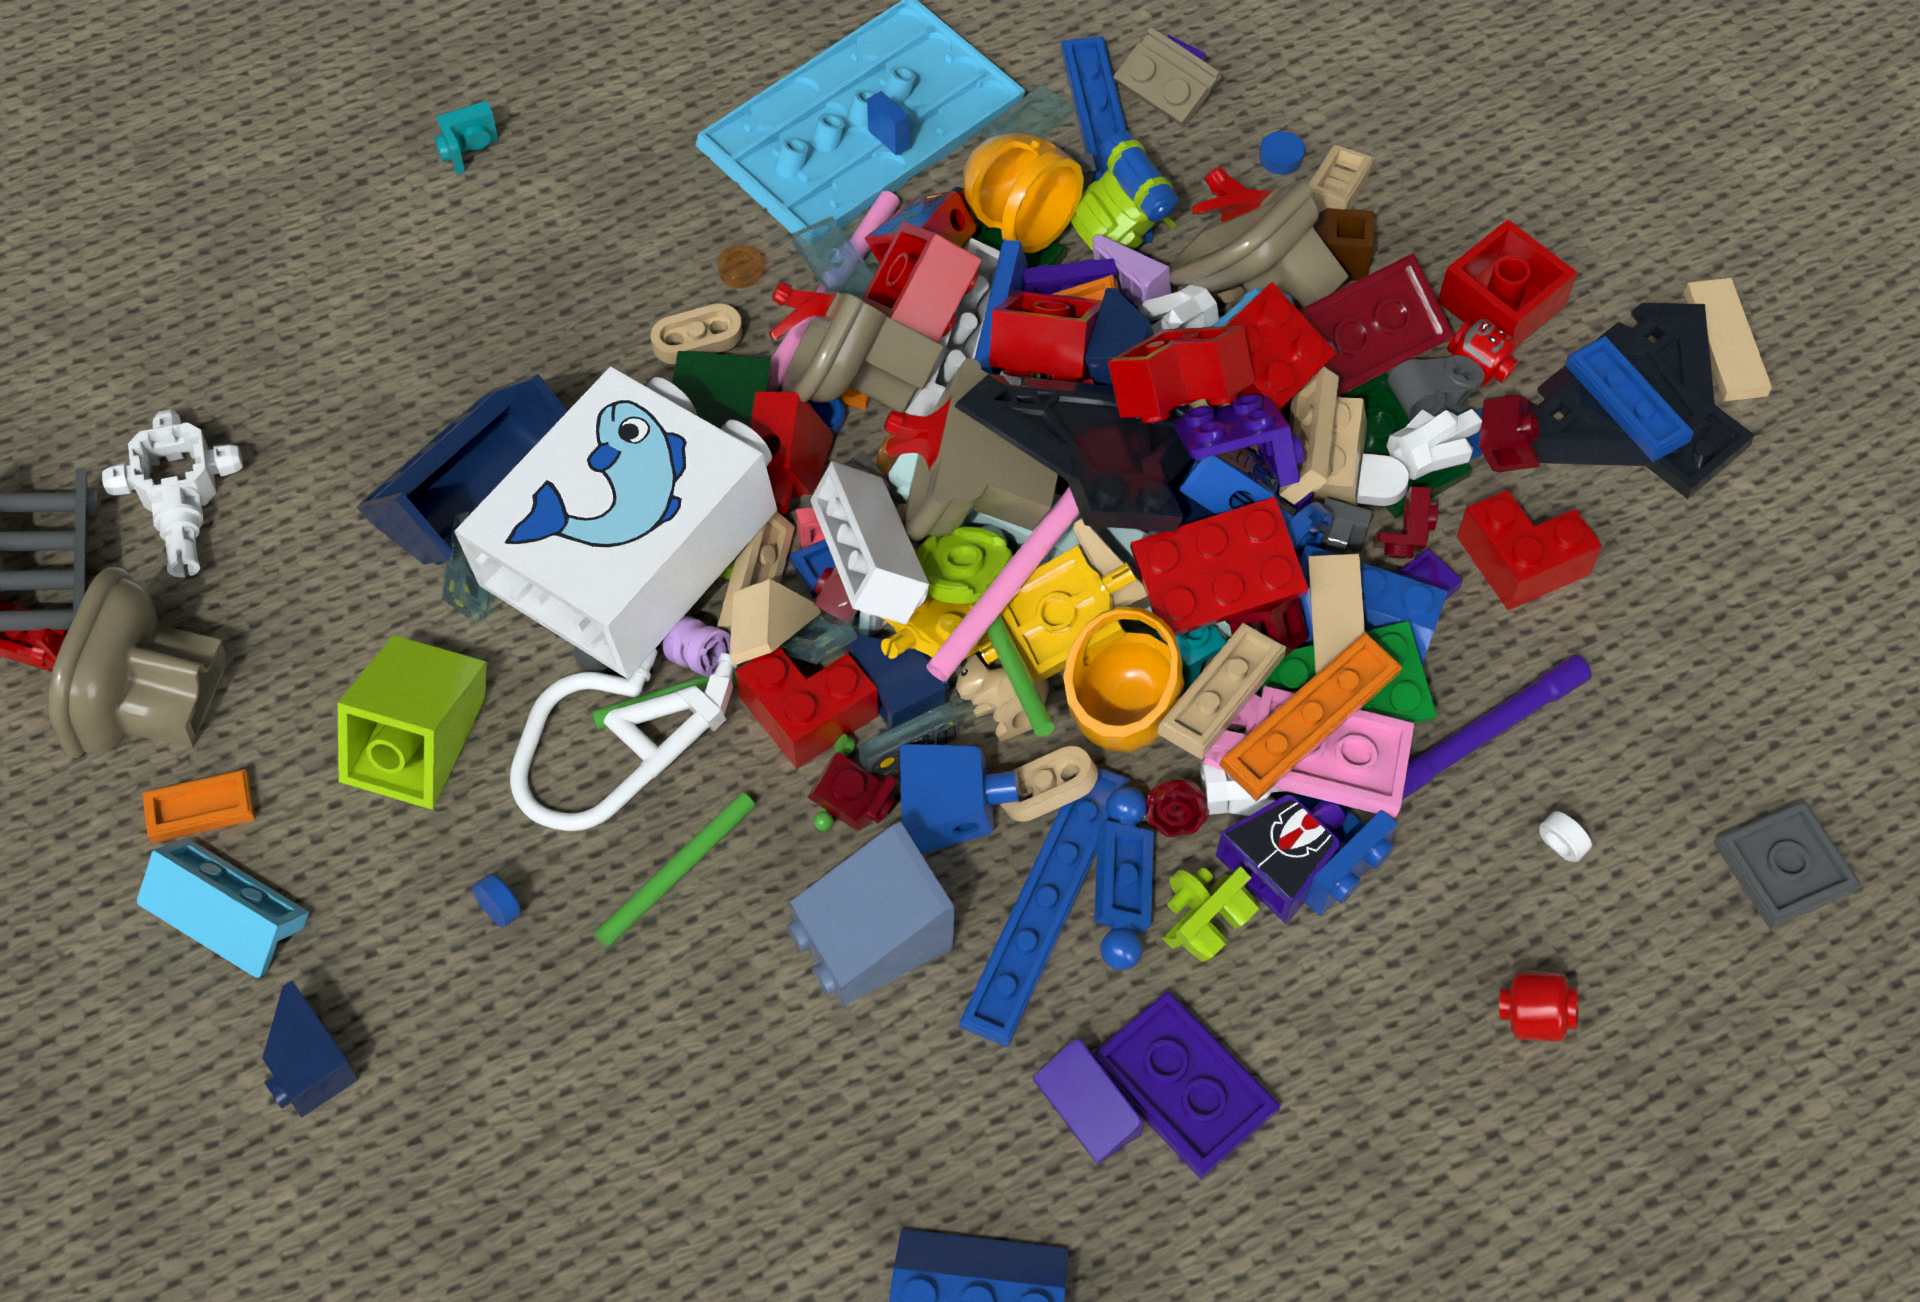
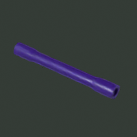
[1402,655,1592,800]

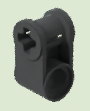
[1387,355,1485,421]

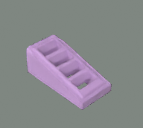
[1092,234,1171,310]

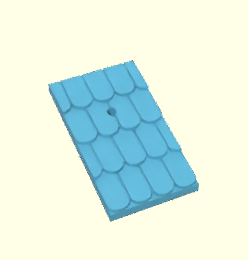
[695,0,1026,249]

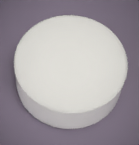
[1539,811,1592,862]

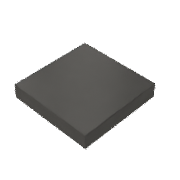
[1714,800,1862,930]

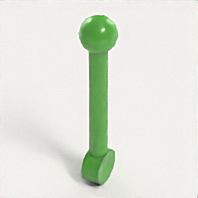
[814,734,855,831]

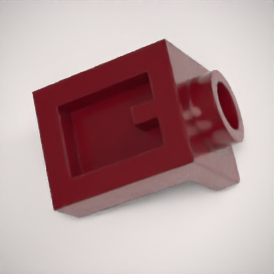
[807,752,897,831]

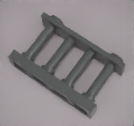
[0,468,98,631]

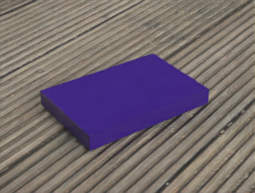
[1092,990,1281,1180]

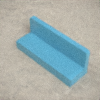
[137,837,309,978]

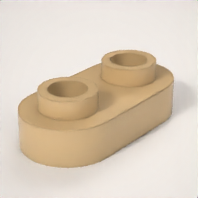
[651,304,742,364]
[1000,746,1098,822]

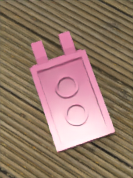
[1203,686,1415,818]

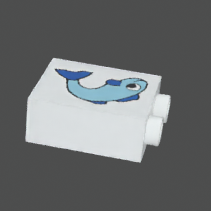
[454,366,777,679]

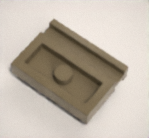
[1113,26,1222,127]

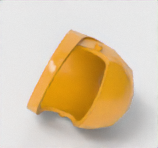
[963,133,1084,253]
[1063,607,1185,753]

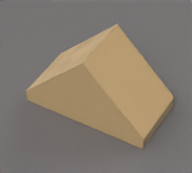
[730,579,821,665]

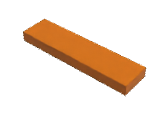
[1219,632,1402,802]

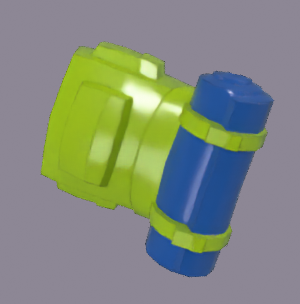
[1070,130,1179,251]

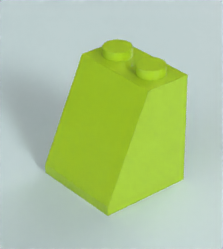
[338,635,486,810]

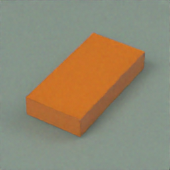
[142,769,255,844]

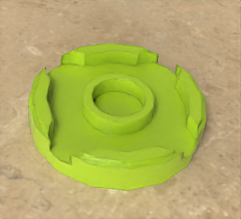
[916,526,1013,604]

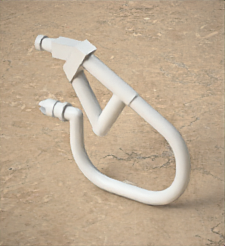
[510,648,738,831]

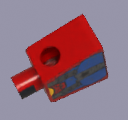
[865,187,976,264]

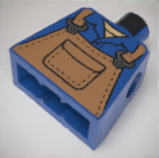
[1179,447,1296,525]

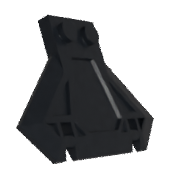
[1528,303,1754,499]
[955,374,1194,532]

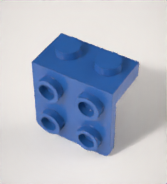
[1294,794,1397,917]

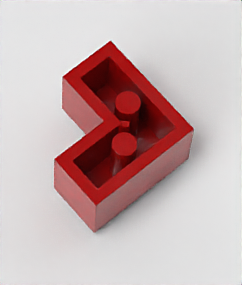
[1108,325,1255,423]
[1457,490,1602,611]
[736,647,878,769]

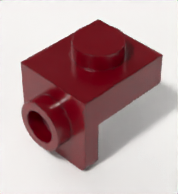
[1372,487,1438,559]

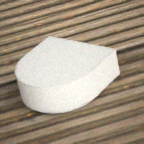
[1357,453,1409,506]

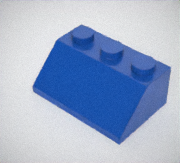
[1296,544,1448,664]
[889,1229,1068,1302]

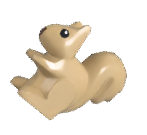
[956,653,1049,741]

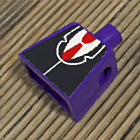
[1216,795,1346,924]

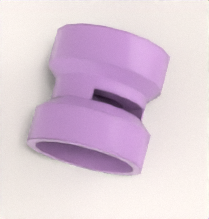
[663,616,731,678]

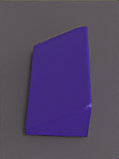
[1033,1038,1143,1165]

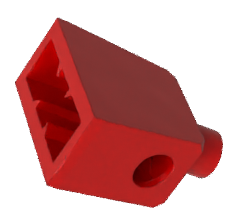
[750,392,834,514]

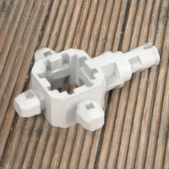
[102,409,243,578]

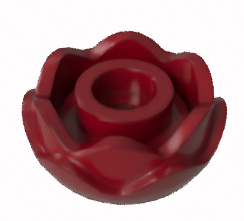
[1145,778,1209,837]

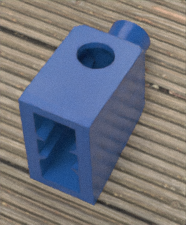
[900,744,1021,853]

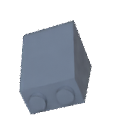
[787,821,954,1007]

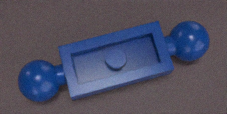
[1094,786,1154,970]

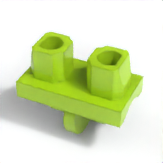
[1161,866,1260,962]

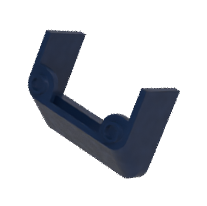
[357,374,568,565]

